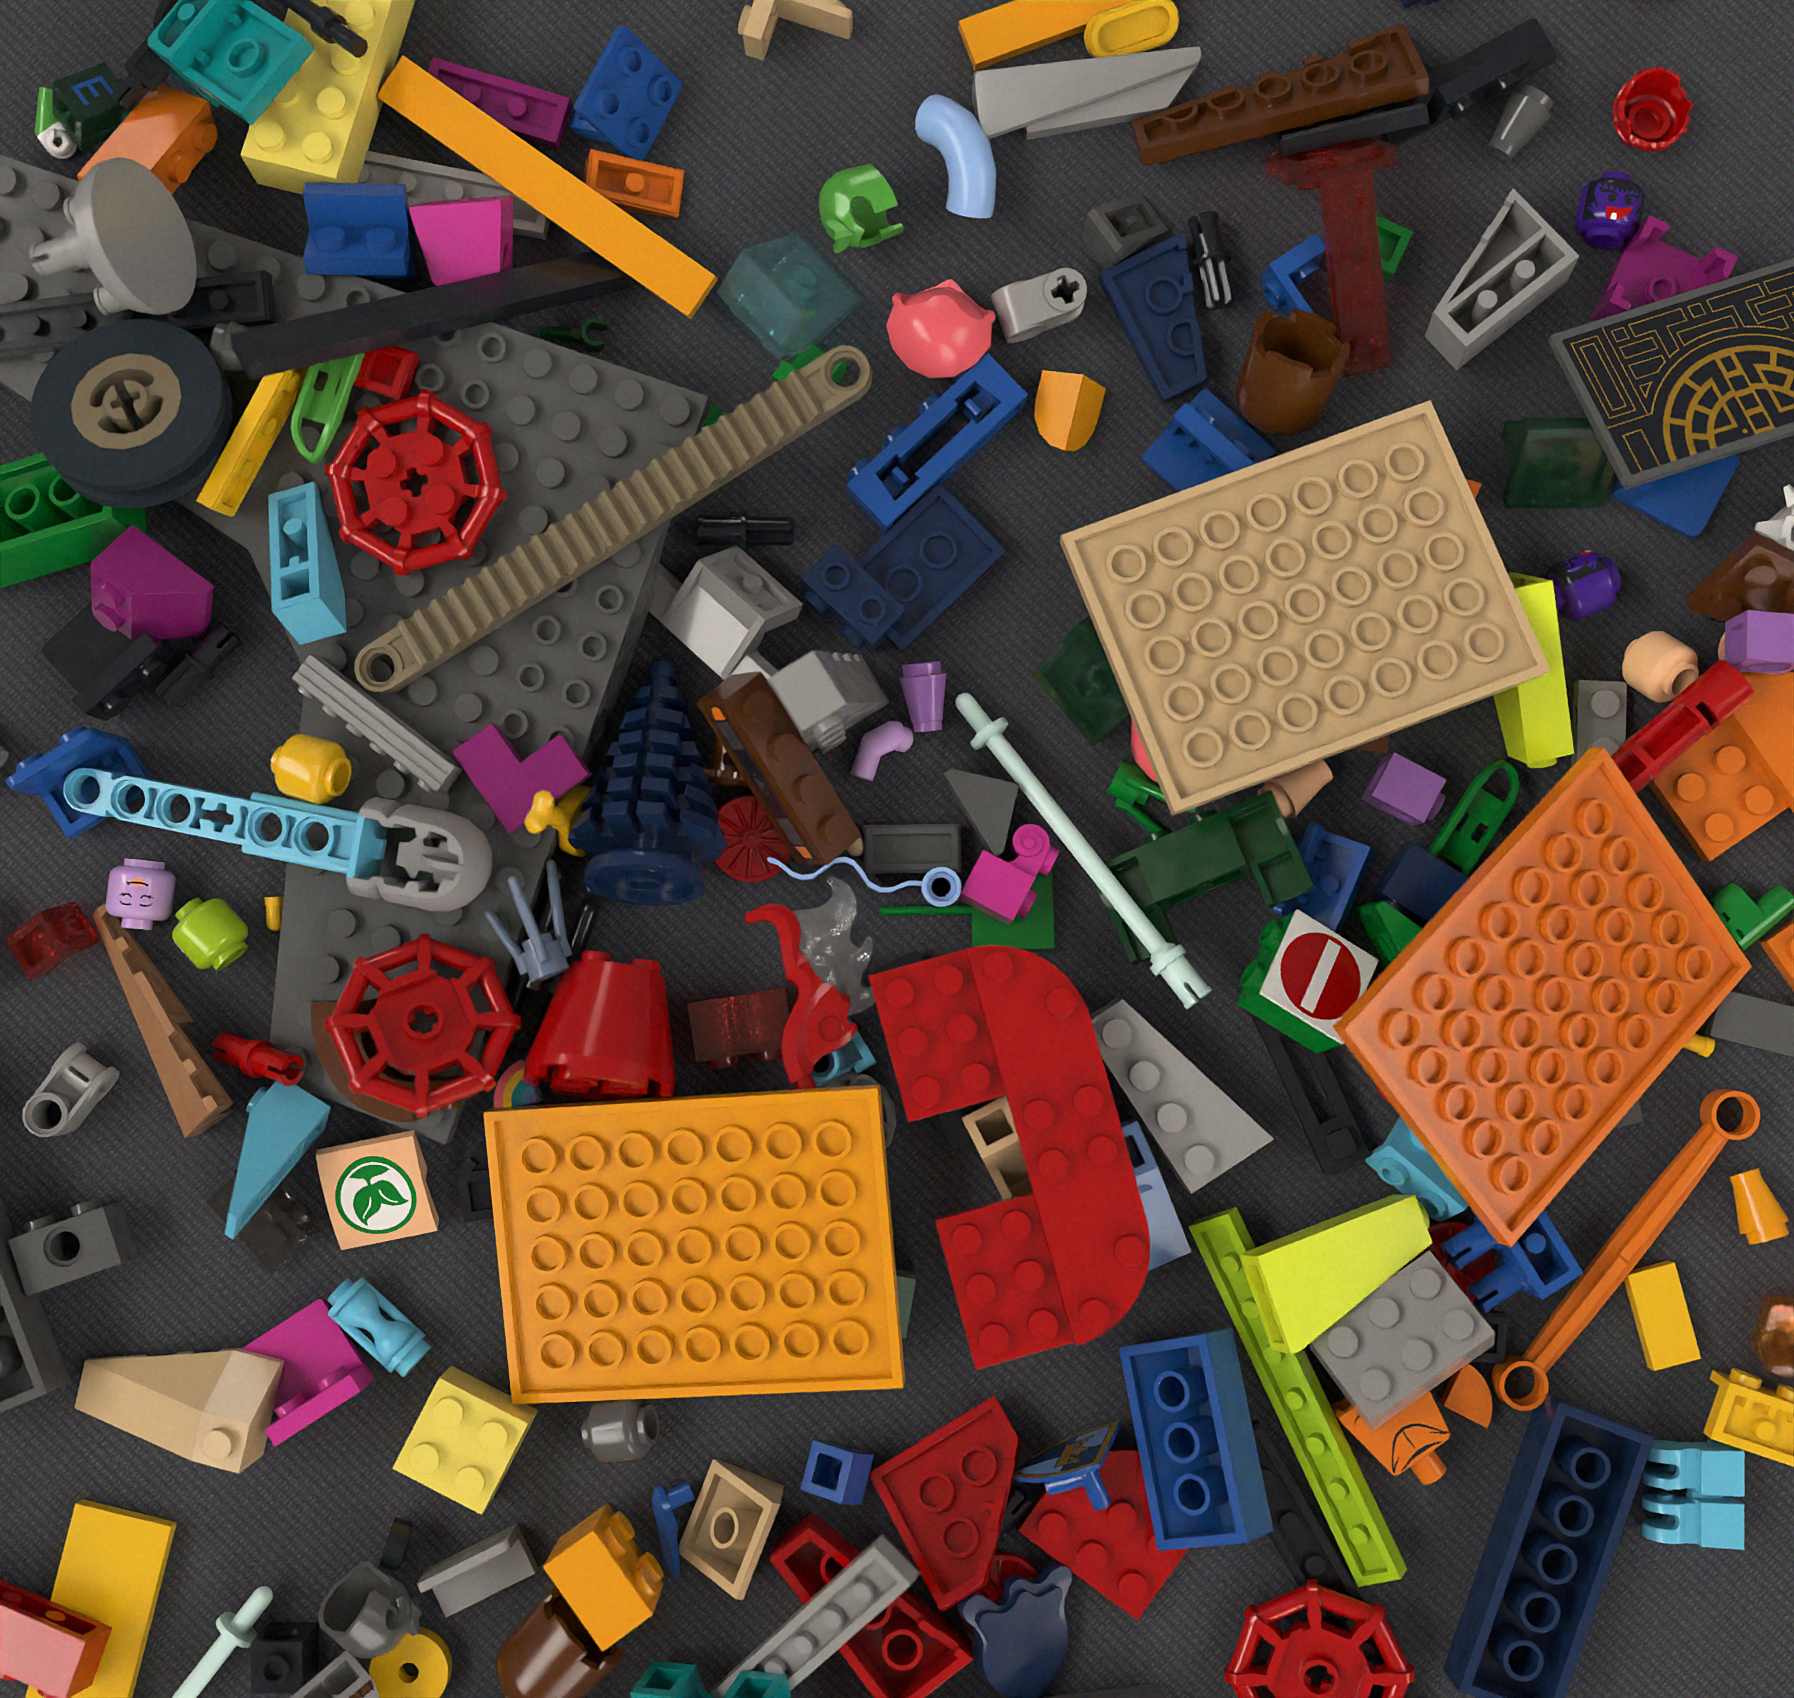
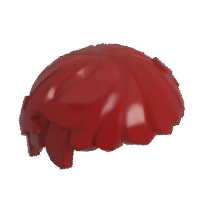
[1613,67,1693,153]

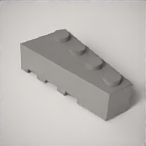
[768,650,890,754]
[1090,998,1274,1194]

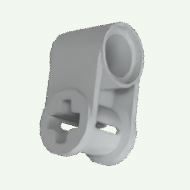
[991,268,1087,343]
[22,1042,120,1137]

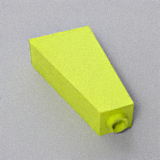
[1493,572,1574,768]
[1239,1194,1432,1355]

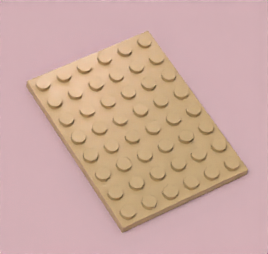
[1060,400,1551,816]

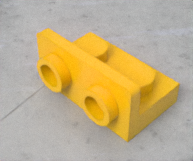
[1703,1368,1794,1467]

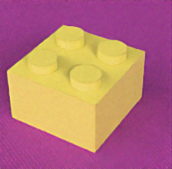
[392,1366,538,1515]

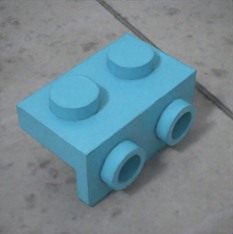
[1365,1116,1468,1222]

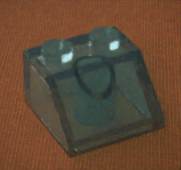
[716,232,863,361]

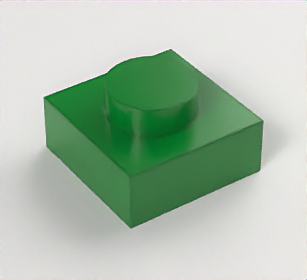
[1346,212,1413,280]

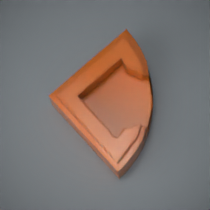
[1439,1363,1493,1429]

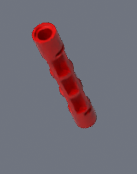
[1611,659,1754,794]

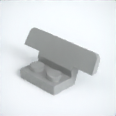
[649,545,803,688]

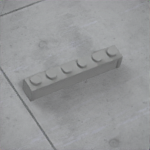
[292,654,463,794]

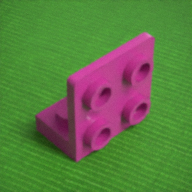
[241,1298,375,1447]

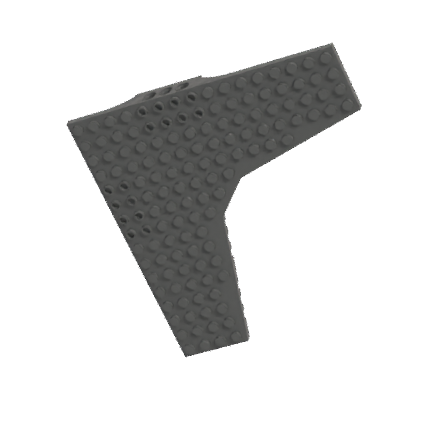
[0,155,712,1144]

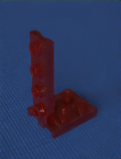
[1265,137,1396,377]

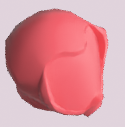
[886,279,996,379]

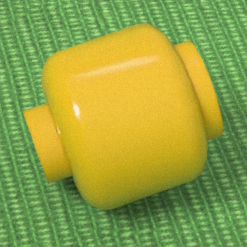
[271,734,351,804]

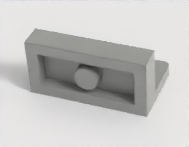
[416,1523,538,1618]

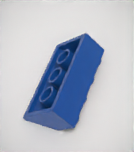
[1119,1328,1273,1551]

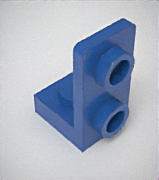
[1260,233,1328,317]

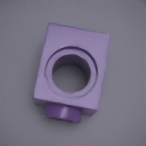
[1724,610,1794,675]
[1361,752,1446,826]

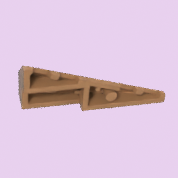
[92,903,234,1138]

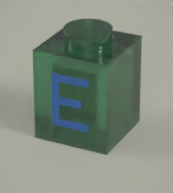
[52,62,135,150]

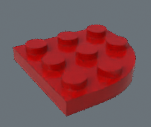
[1017,1446,1189,1620]

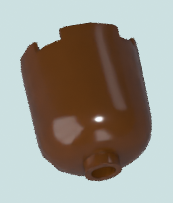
[1235,309,1350,436]
[496,1585,625,1698]

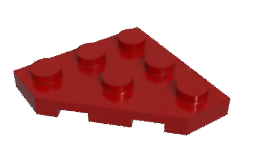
[869,1395,1022,1611]

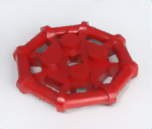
[324,389,507,577]
[324,933,521,1118]
[1224,1580,1415,1698]

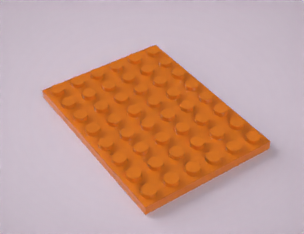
[1332,747,1752,1247]

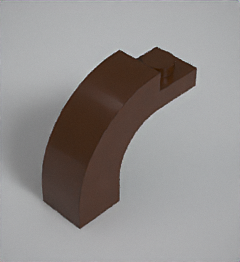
[311,998,477,1122]

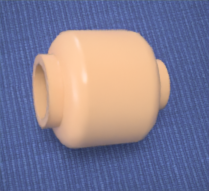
[1622,631,1699,703]

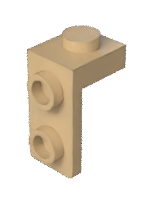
[738,0,853,61]

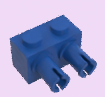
[1440,1207,1583,1314]

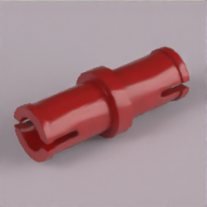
[211,1031,305,1086]

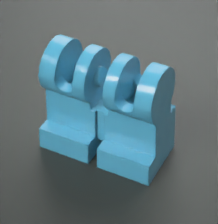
[1642,1440,1745,1550]

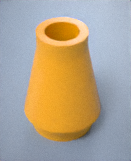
[1729,1168,1790,1245]

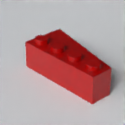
[769,1511,973,1698]

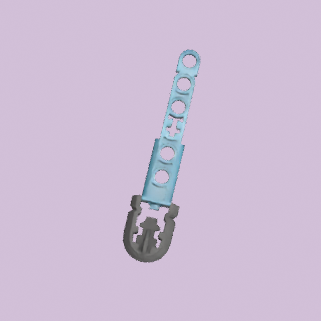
[63,768,492,911]

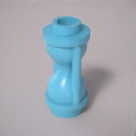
[327,1277,431,1378]

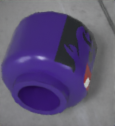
[1575,171,1645,249]
[1546,550,1621,622]

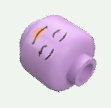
[105,858,176,930]

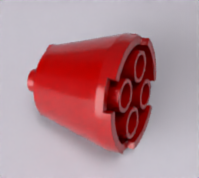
[523,951,676,1102]

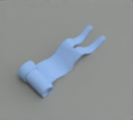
[767,857,961,907]

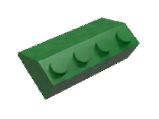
[0,453,147,588]

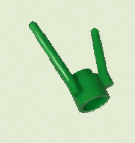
[1107,759,1196,834]

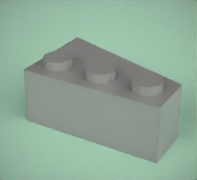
[1425,188,1579,371]

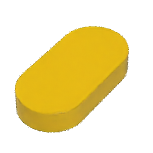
[1084,0,1179,58]

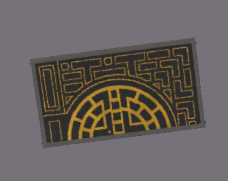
[1547,258,1794,490]

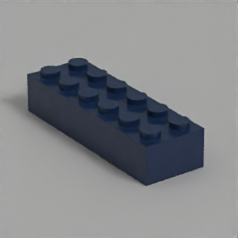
[1443,1392,1655,1698]

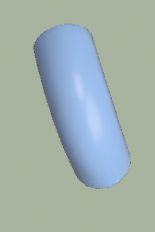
[915,94,997,218]

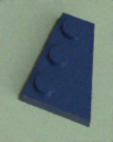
[1097,231,1207,405]

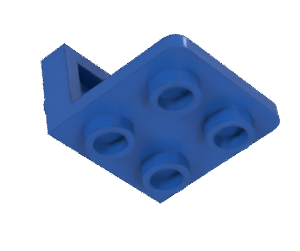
[1610,454,1739,538]
[6,727,152,839]

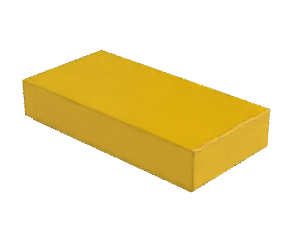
[1624,1260,1701,1371]

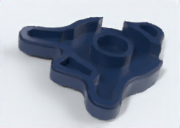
[957,1561,1072,1698]

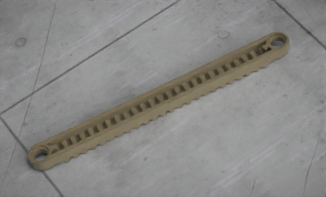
[354,346,873,694]

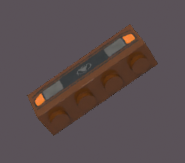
[696,671,862,865]

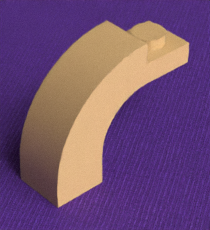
[962,1096,1032,1199]

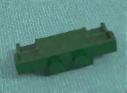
[1094,790,1316,965]

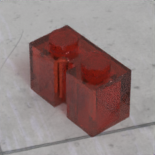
[687,987,791,1069]

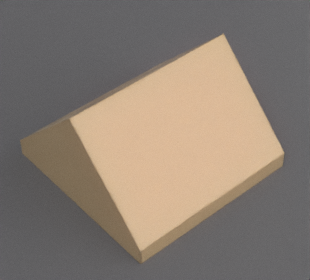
[678,1459,784,1600]

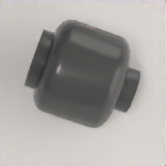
[582,1399,659,1464]

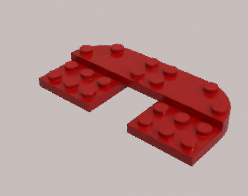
[869,945,1151,1370]

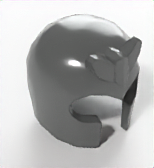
[318,1561,422,1659]

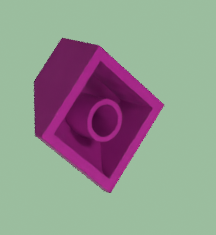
[90,525,214,640]

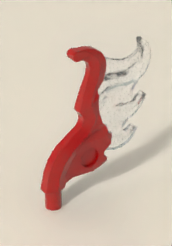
[744,876,875,1089]

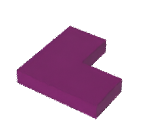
[452,723,593,833]

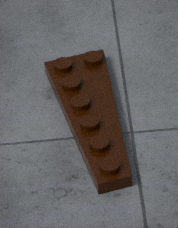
[1132,24,1429,166]

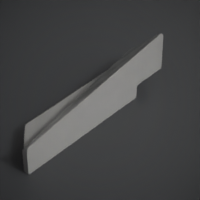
[972,46,1201,140]

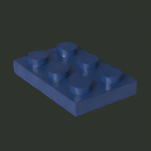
[856,482,1006,653]

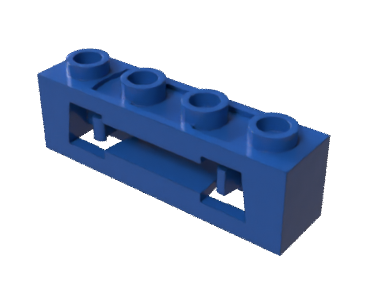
[846,353,1028,534]

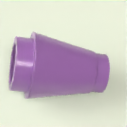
[899,661,946,732]

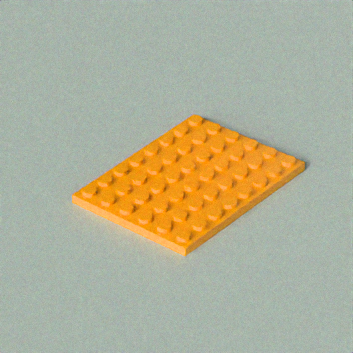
[483,1084,905,1404]

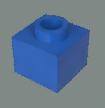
[800,1440,874,1505]

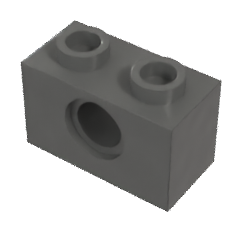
[8,1197,139,1297]

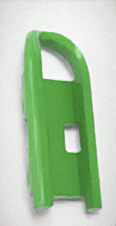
[291,353,365,464]

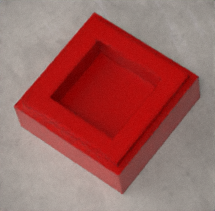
[353,345,420,401]

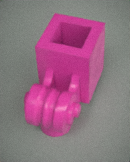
[958,824,1060,926]

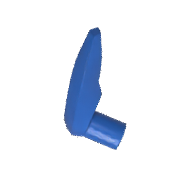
[652,1481,695,1579]

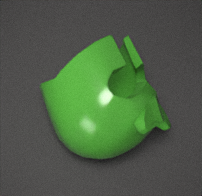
[818,162,904,254]

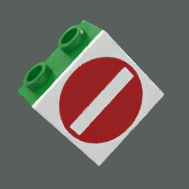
[1236,909,1379,1054]

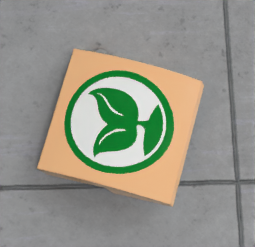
[316,1130,439,1250]

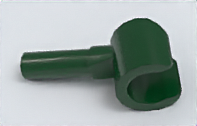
[540,317,607,353]

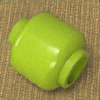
[172,897,248,971]

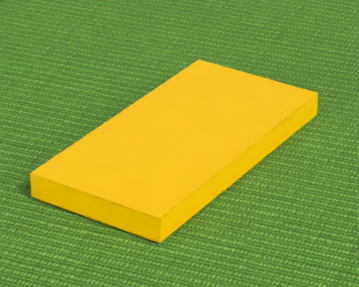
[25,1499,177,1698]

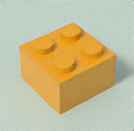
[543,1503,664,1652]

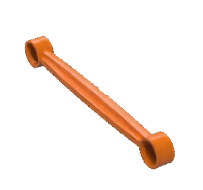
[1491,1089,1760,1411]

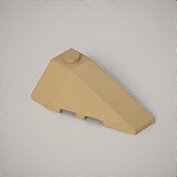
[75,1348,285,1474]

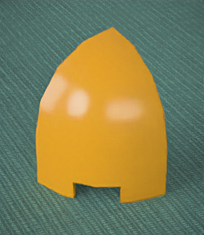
[1034,370,1106,452]

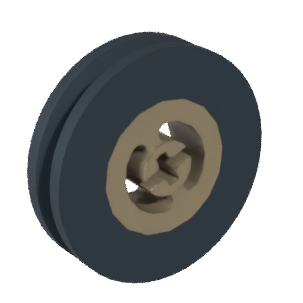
[30,319,237,508]

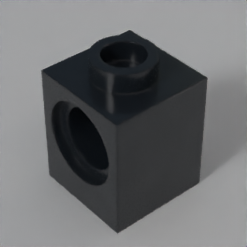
[251,1622,319,1694]

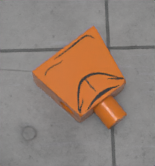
[1330,1391,1450,1485]

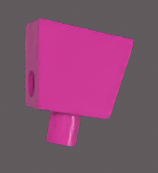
[409,195,513,286]

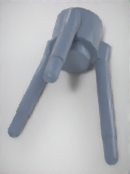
[484,859,573,983]

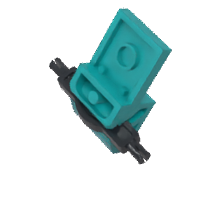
[110,0,315,126]

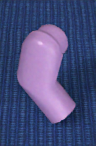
[850,721,913,782]

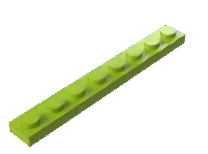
[1188,1207,1408,1587]

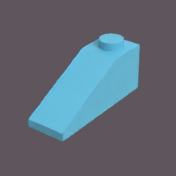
[268,481,347,645]
[225,1081,331,1239]

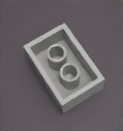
[1309,1250,1495,1432]

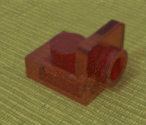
[5,902,99,981]

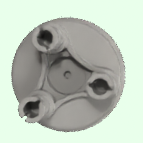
[29,157,197,316]

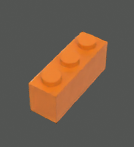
[77,84,218,195]

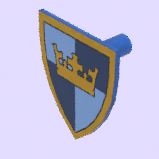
[1013,1420,1122,1510]

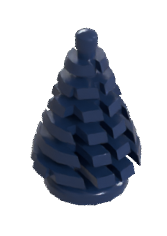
[568,659,728,906]

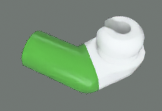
[34,87,77,159]

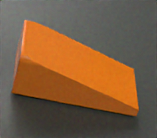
[583,149,685,219]

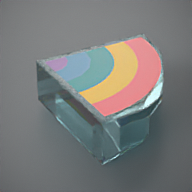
[492,1058,544,1108]

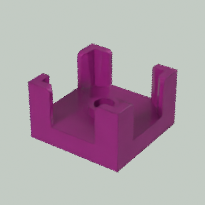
[1590,215,1738,321]

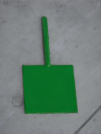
[880,868,1055,950]

